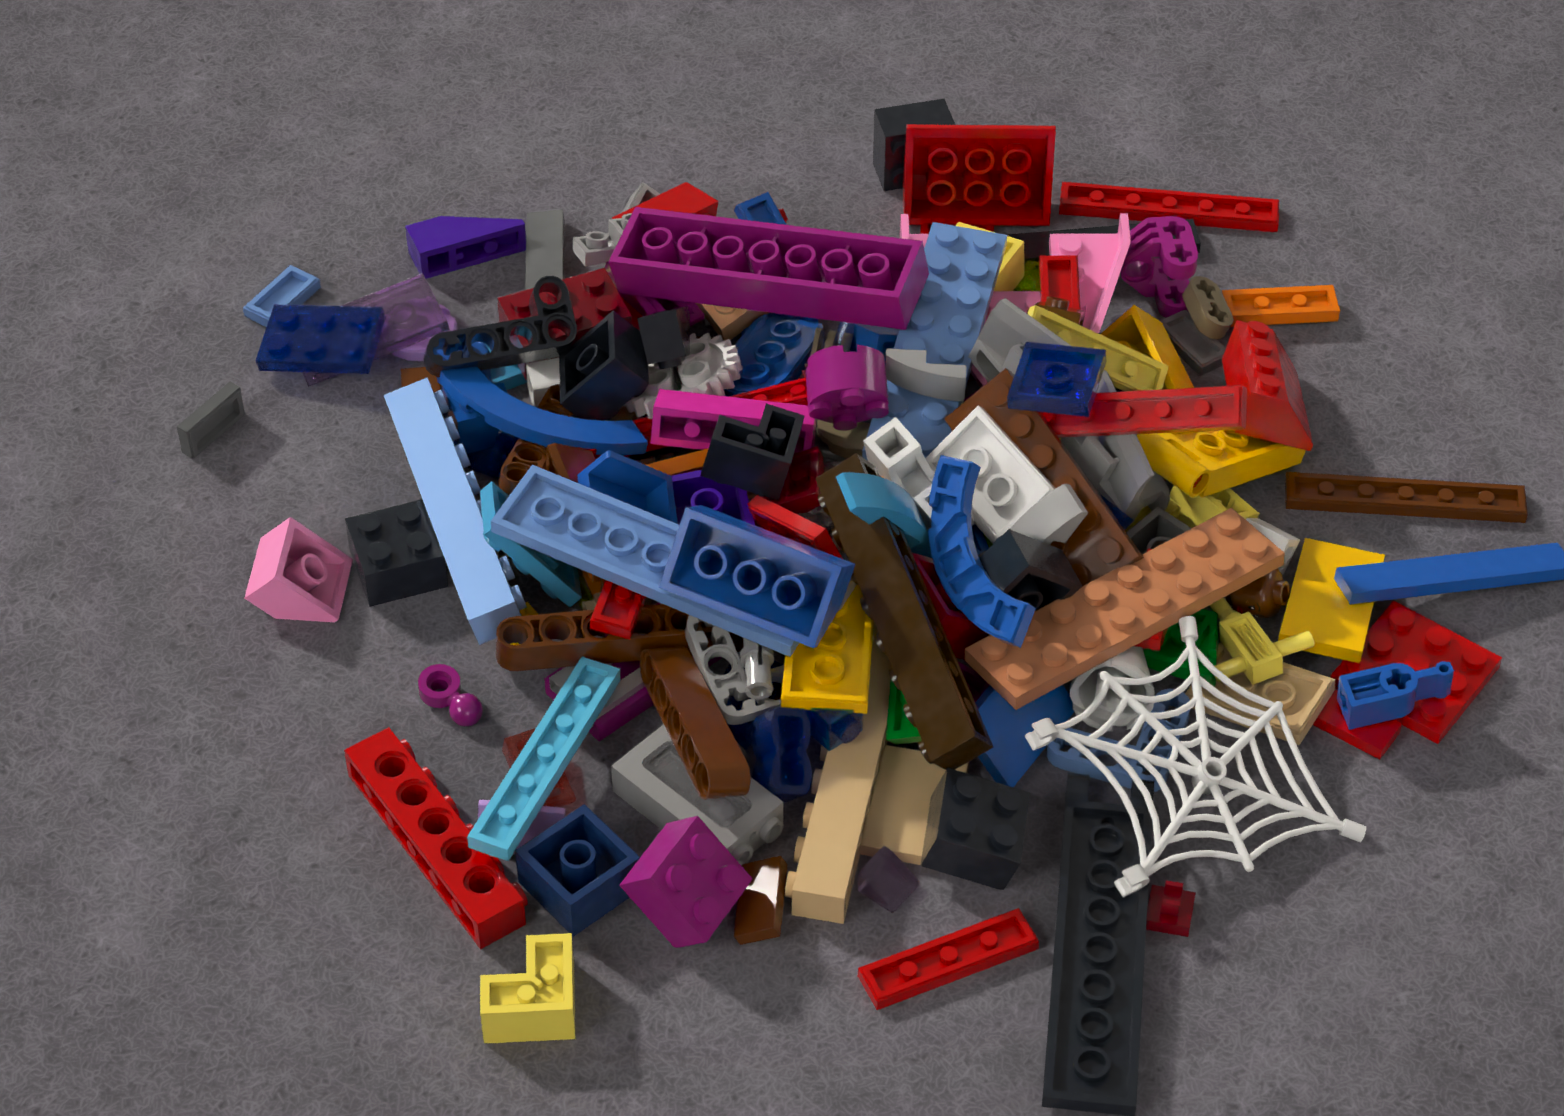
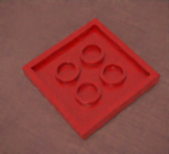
[1330,601,1502,744]

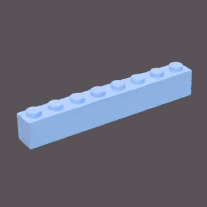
[384,377,527,645]

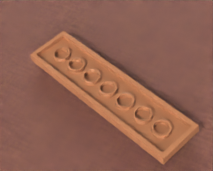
[965,508,1285,710]

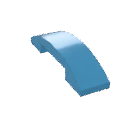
[836,472,932,558]

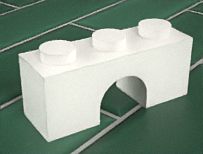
[863,417,975,531]

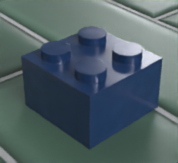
[515,804,640,937]

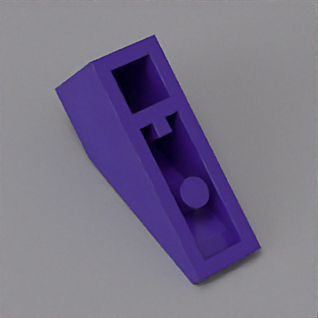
[405,216,526,280]

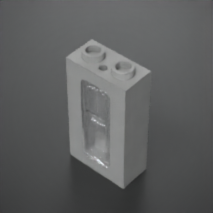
[611,724,784,865]

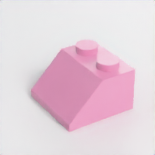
[244,517,353,623]

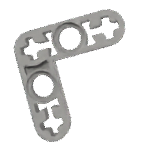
[685,615,789,725]

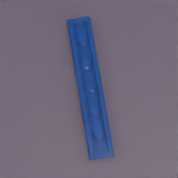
[1334,543,1564,604]

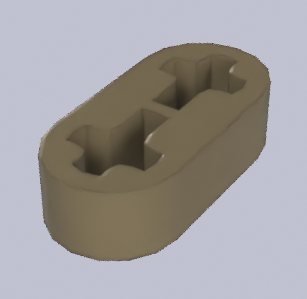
[1182,276,1234,339]

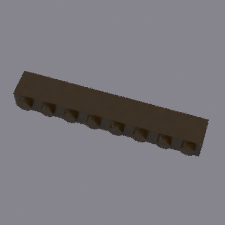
[815,453,994,770]

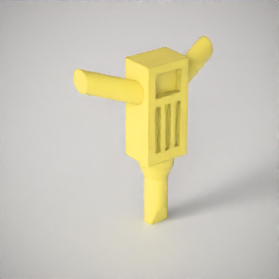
[1209,598,1315,685]

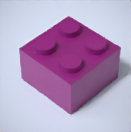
[619,816,753,948]

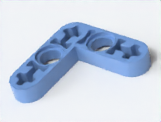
[1047,688,1190,792]

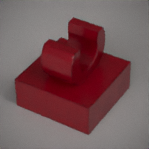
[1146,880,1196,937]

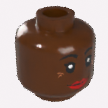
[1225,568,1290,618]

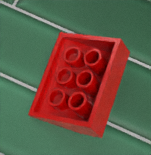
[903,124,1056,226]

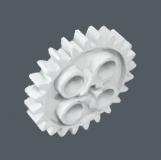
[623,333,742,419]

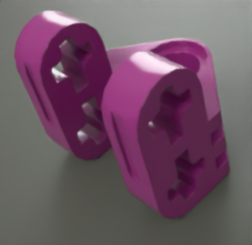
[1120,216,1198,318]

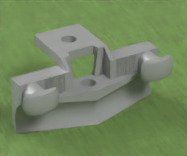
[968,298,1170,527]

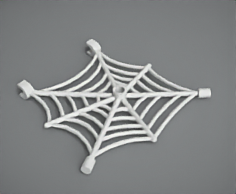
[1025,616,1366,897]

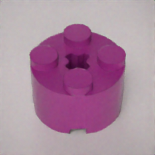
[806,345,889,431]

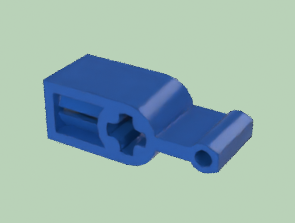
[1337,661,1454,730]

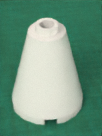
[1070,646,1155,731]

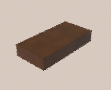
[734,856,788,945]

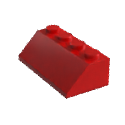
[1222,320,1313,451]

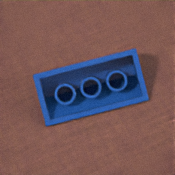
[659,505,855,648]

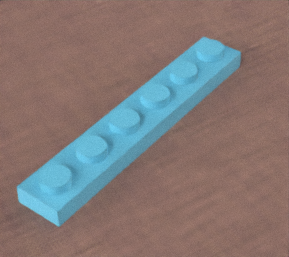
[467,657,621,861]

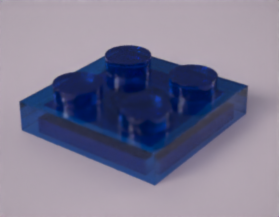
[1007,342,1107,417]

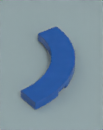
[439,367,648,456]
[928,455,1036,648]

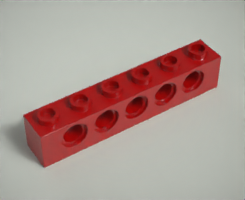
[344,727,528,950]

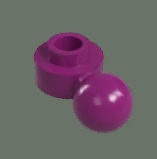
[418,664,483,727]

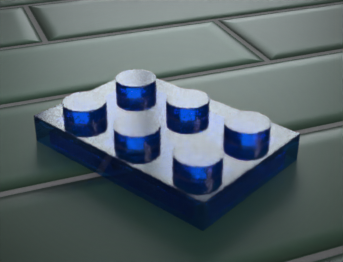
[255,304,386,374]

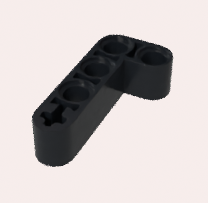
[424,276,577,377]

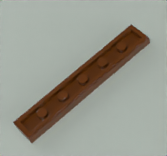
[1285,472,1528,523]

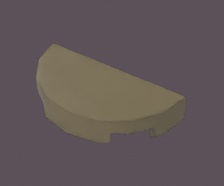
[817,419,870,458]

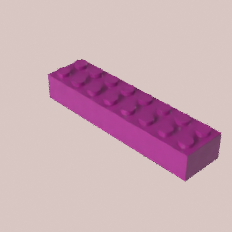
[609,207,929,330]

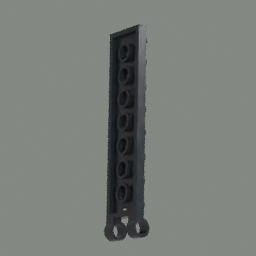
[1042,773,1154,1116]

